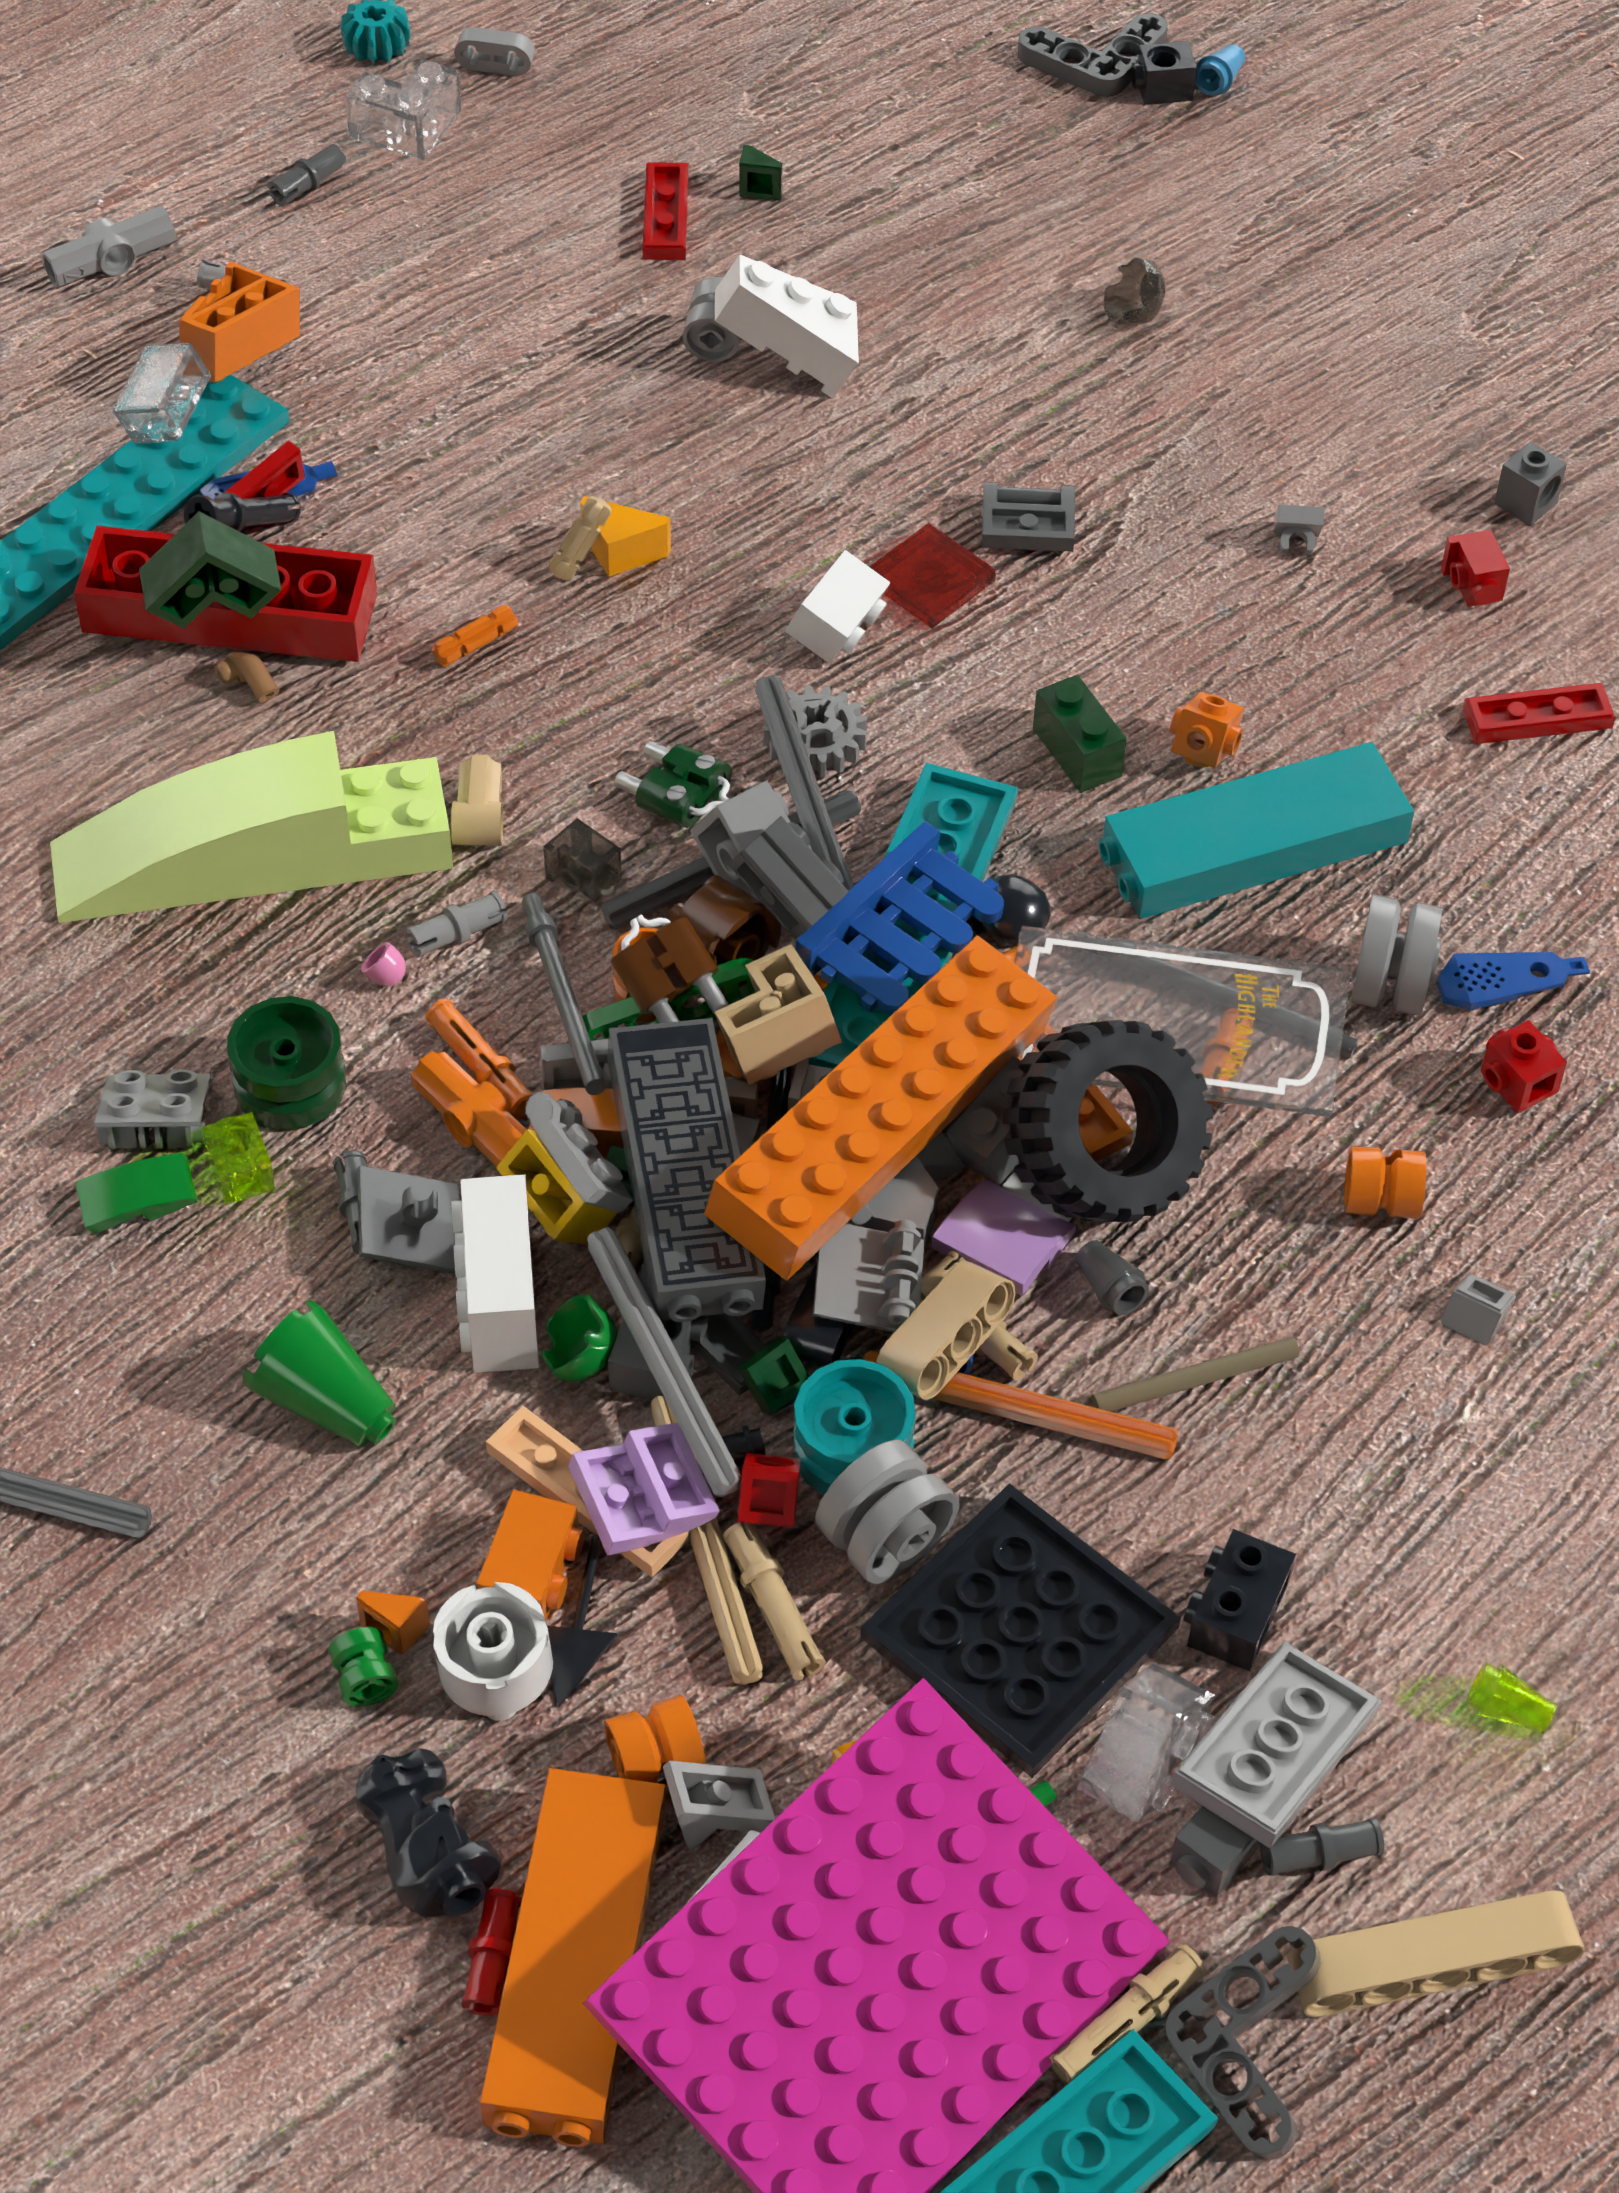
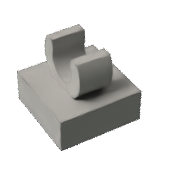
[1273,504,1325,555]

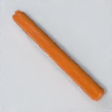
[863,1350,1178,1460]

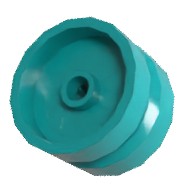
[793,1359,916,1496]

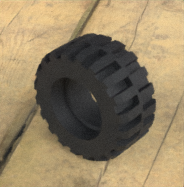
[1003,1020,1213,1222]

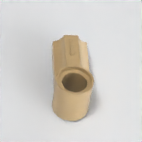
[451,754,503,846]

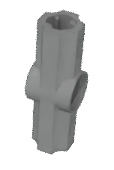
[41,206,177,289]

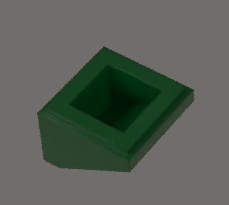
[739,144,783,201]

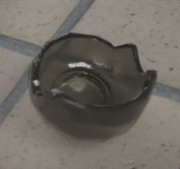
[1104,257,1166,326]

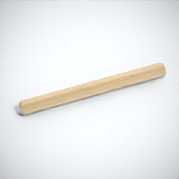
[651,1396,763,1685]

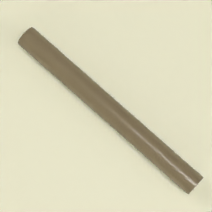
[1091,1337,1299,1412]

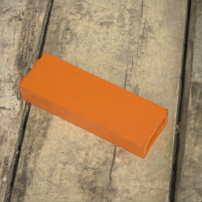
[480,1768,666,2147]

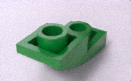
[75,1153,198,1234]

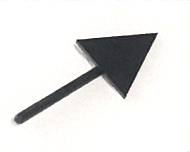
[547,1535,618,1707]

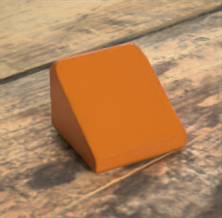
[356,1591,430,1655]

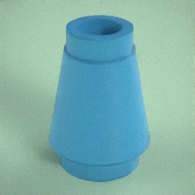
[1195,44,1245,95]

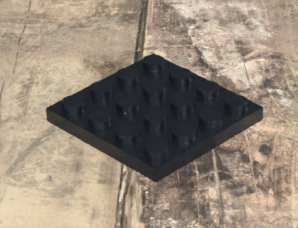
[860,1483,1181,1778]

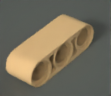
[876,1261,1015,1400]

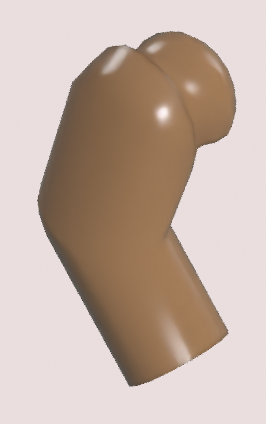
[214,652,279,703]

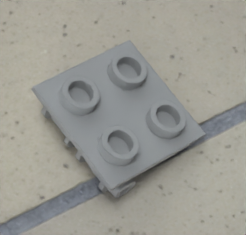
[94,1069,211,1149]
[813,1220,924,1332]

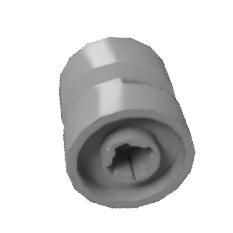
[682,277,740,362]

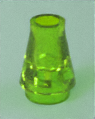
[1466,1662,1557,1734]

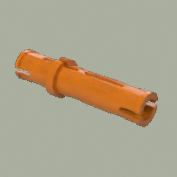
[425,999,533,1120]

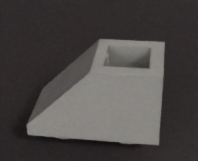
[862,1156,938,1255]

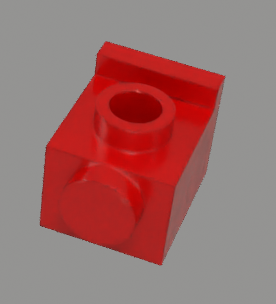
[1440,529,1510,607]

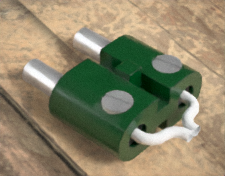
[615,741,732,828]

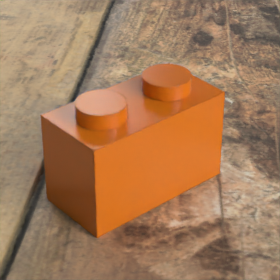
[476,1489,585,1621]

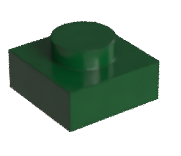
[737,1337,809,1414]

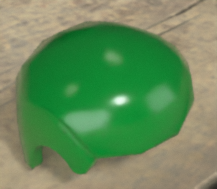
[541,1295,618,1382]

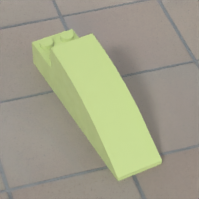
[50,731,453,923]

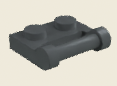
[981,481,1075,552]

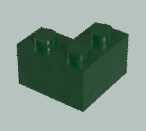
[139,512,281,629]

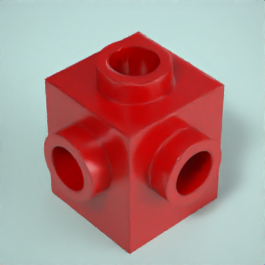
[1480,1020,1567,1114]

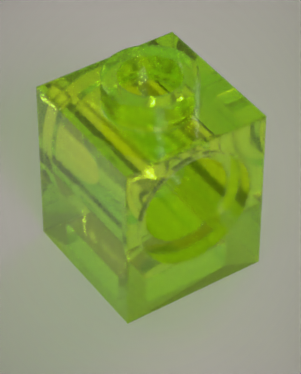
[202,1112,276,1205]

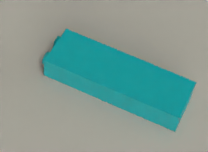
[1098,741,1415,919]

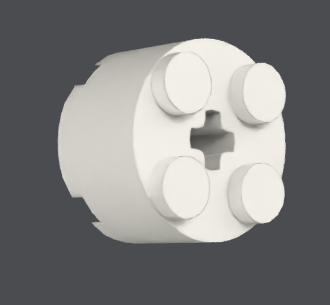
[433,1582,553,1721]

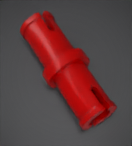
[461,1888,522,2016]

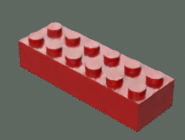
[74,526,377,662]

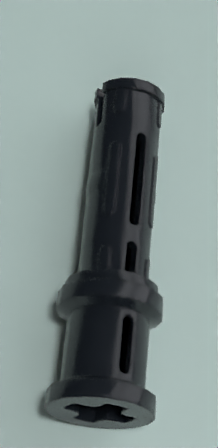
[184,493,301,532]

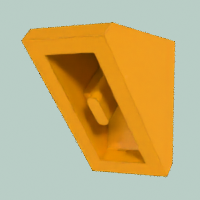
[580,496,671,577]

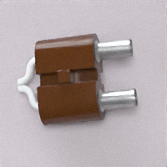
[610,915,729,1023]

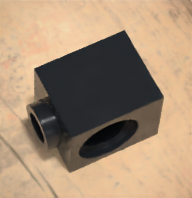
[1131,41,1197,105]

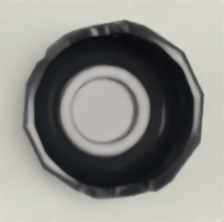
[971,874,1051,947]

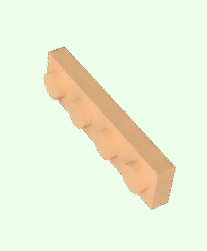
[486,1406,689,1577]

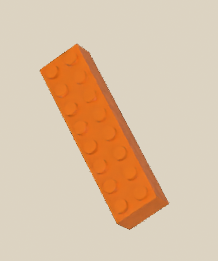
[704,935,1058,1281]

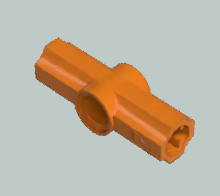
[410,1051,527,1167]

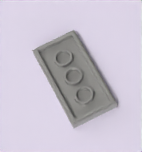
[1170,1642,1382,1848]

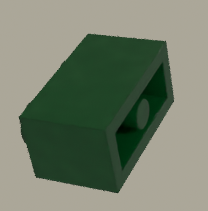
[1033,674,1127,793]

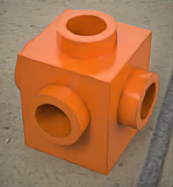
[1170,691,1245,768]

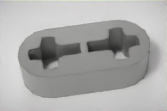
[454,27,535,76]

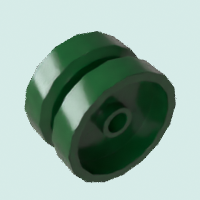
[227,996,346,1130]

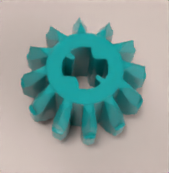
[340,0,411,64]

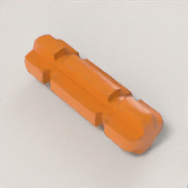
[431,605,518,667]

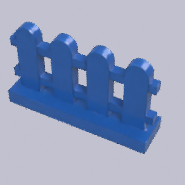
[795,821,1004,1015]

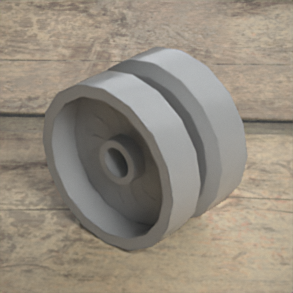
[1351,894,1443,1016]
[815,1440,960,1584]

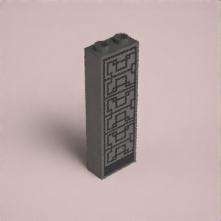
[607,1018,766,1322]

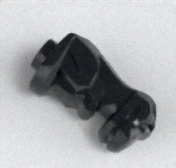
[356,1748,502,1918]

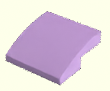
[931,1179,1076,1296]
[568,1423,719,1556]

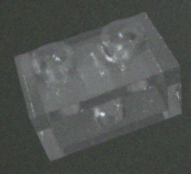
[112,343,211,443]

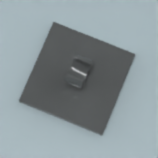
[357,1165,459,1274]

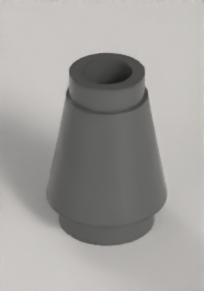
[1076,1240,1149,1315]

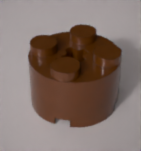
[667,875,781,991]

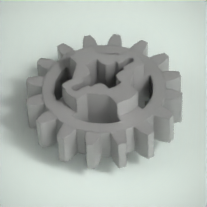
[763,685,867,778]

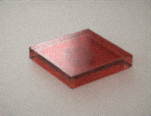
[869,523,996,629]

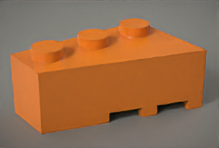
[179,261,300,382]

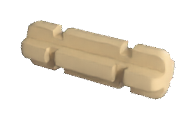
[549,496,612,581]

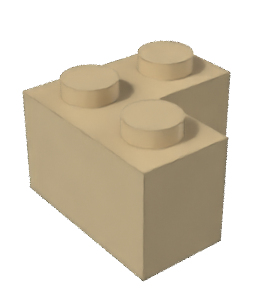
[714,944,842,1085]

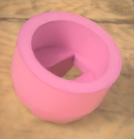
[361,942,406,986]

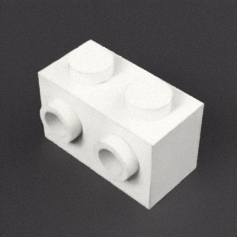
[785,550,891,664]

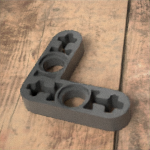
[1017,13,1168,97]
[1166,1926,1321,2160]

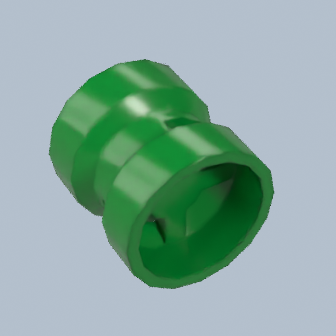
[328,1627,399,1707]

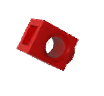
[737,1453,801,1527]

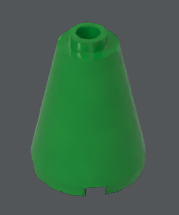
[242,1300,397,1447]

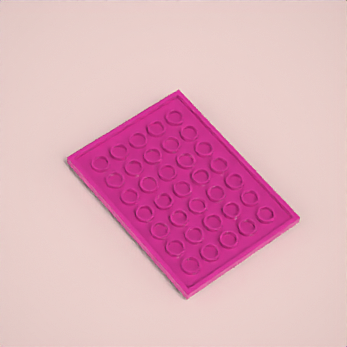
[583,1678,1170,2193]

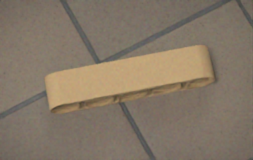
[1287,1890,1585,2017]

